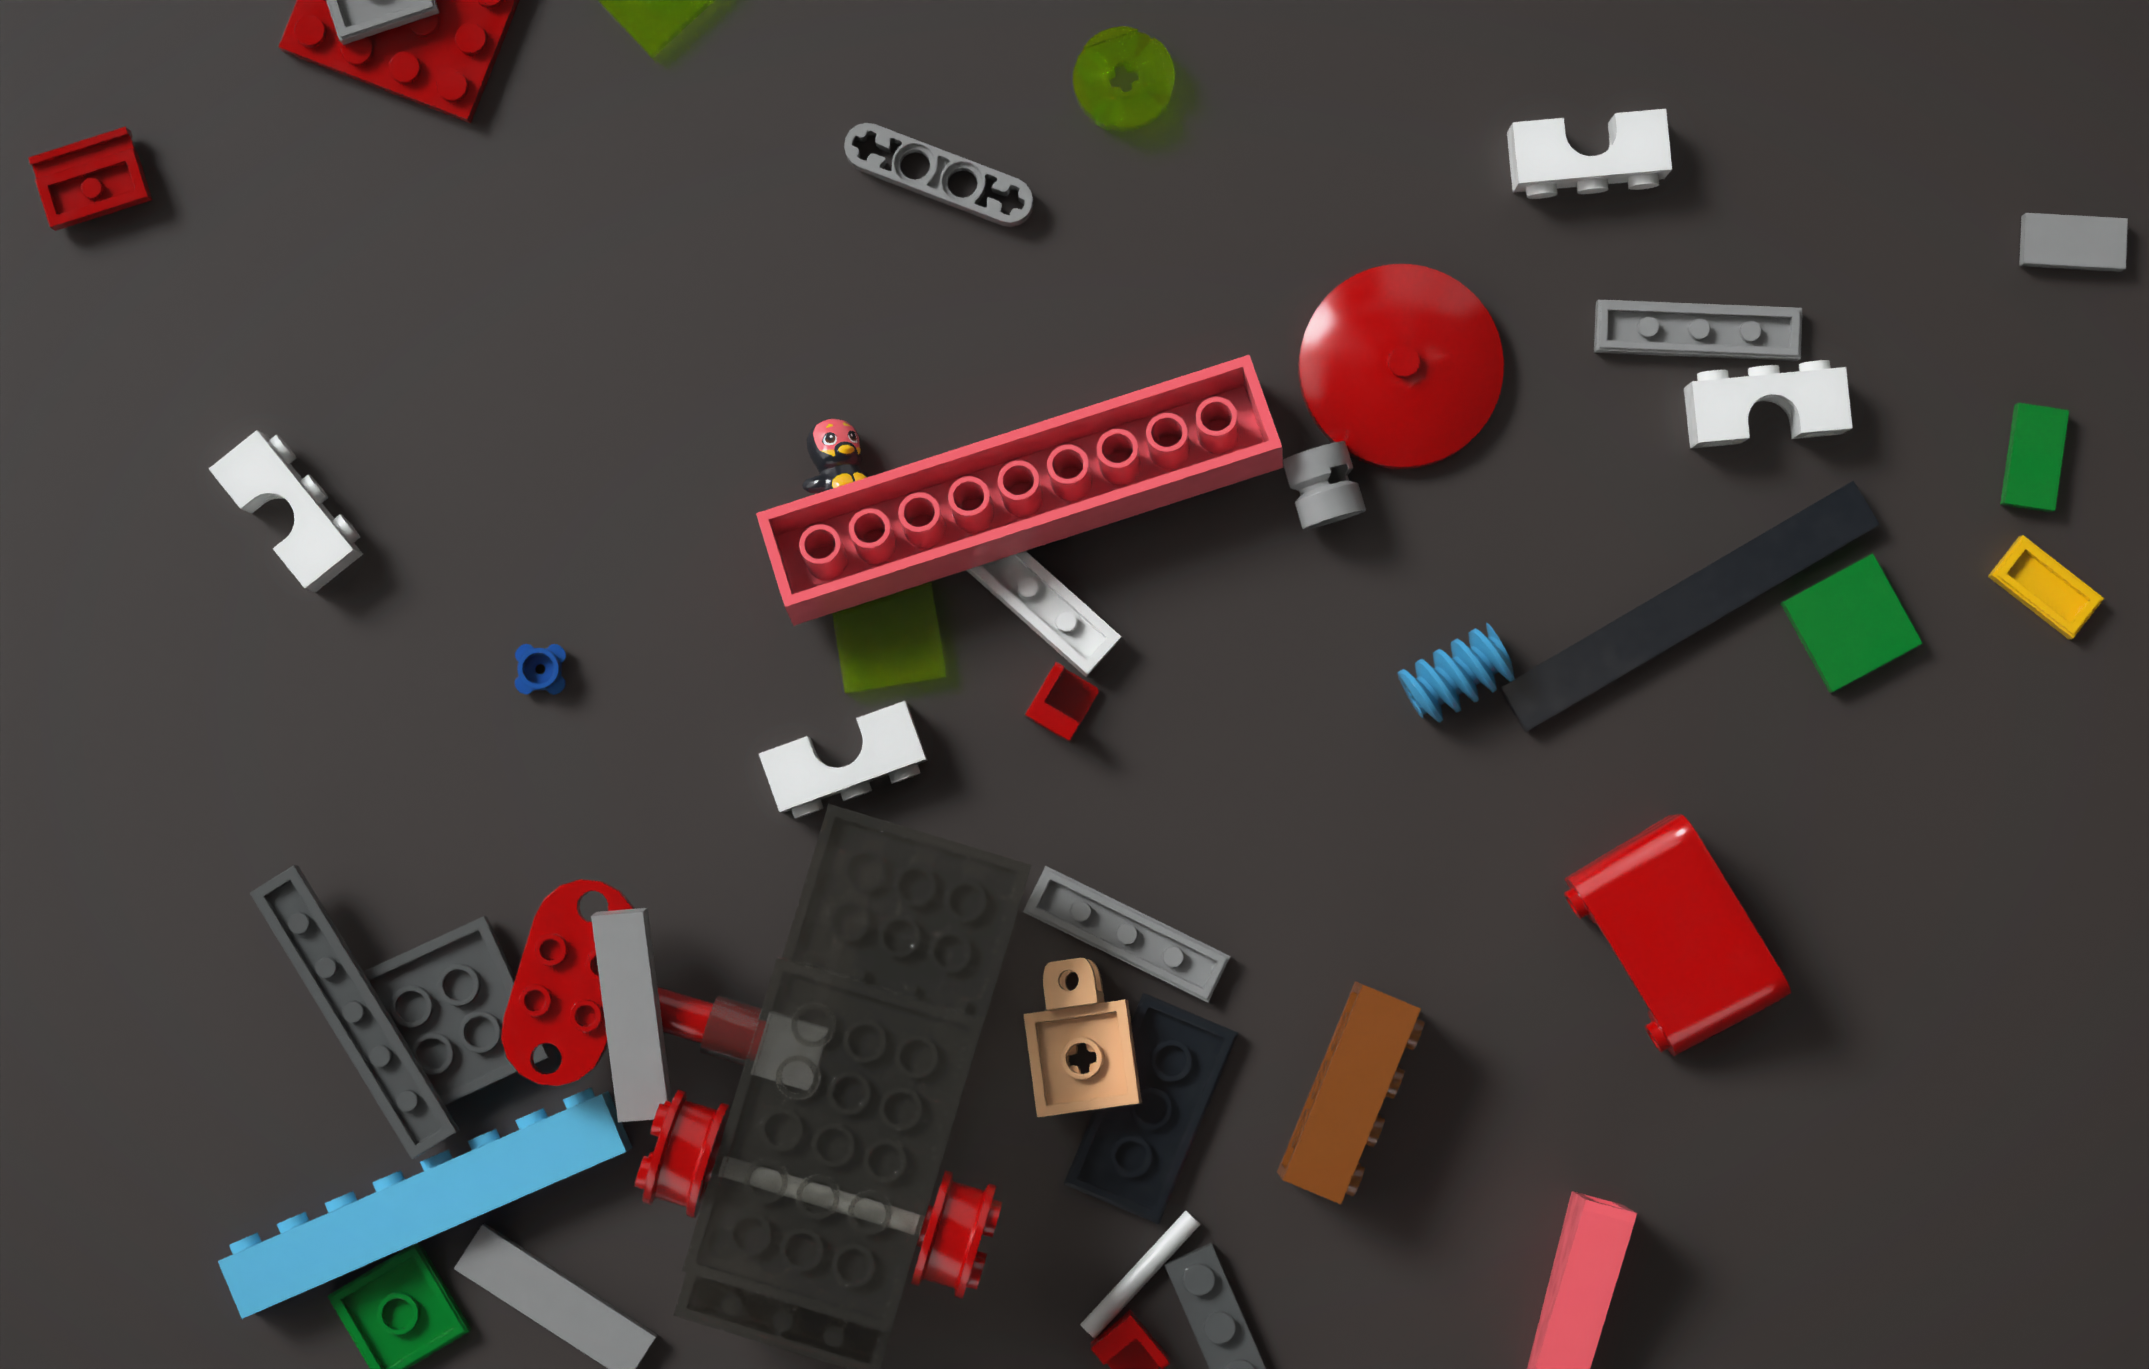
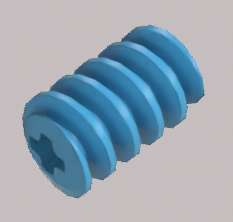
[1397,622,1515,722]

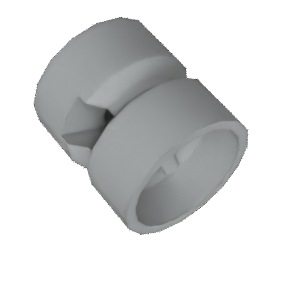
[1283,441,1366,530]

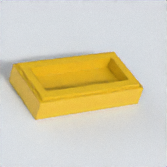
[1988,535,2104,640]

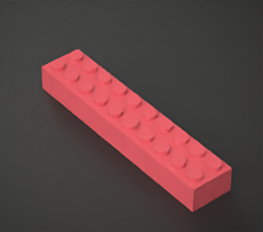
[756,355,1283,626]

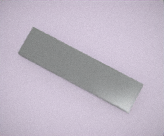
[1594,299,1802,361]
[1023,866,1231,1002]
[591,908,672,1122]
[454,1223,657,1369]

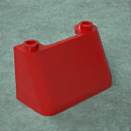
[1564,814,1791,1056]

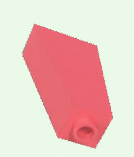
[1527,1191,1637,1369]

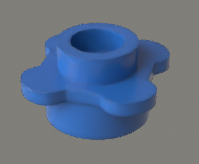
[515,644,566,695]

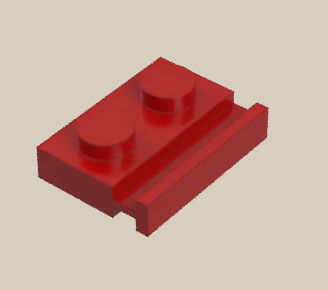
[28,126,153,231]

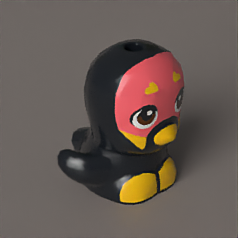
[802,419,871,493]

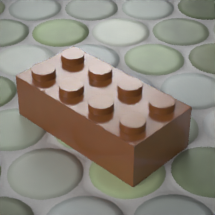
[1277,982,1425,1204]

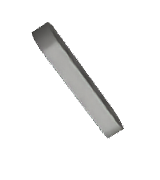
[844,123,1033,227]

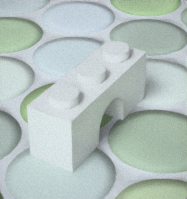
[1507,109,1672,199]
[1684,360,1853,449]
[209,430,363,592]
[759,701,928,819]

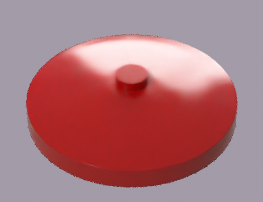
[1298,264,1504,469]

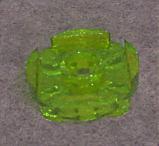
[1073,26,1175,131]

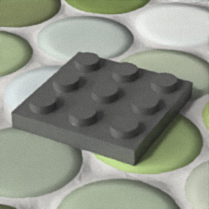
[363,916,551,1105]

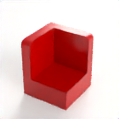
[1025,662,1099,743]
[1090,1310,1171,1369]

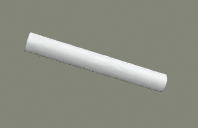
[1080,1210,1201,1338]

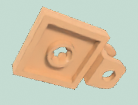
[1024,958,1142,1117]

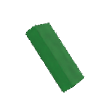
[2000,402,2069,513]

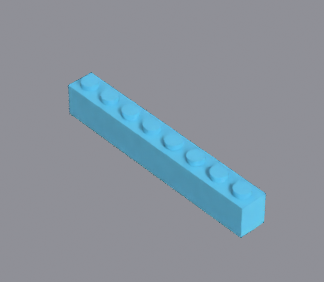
[218,1087,632,1319]

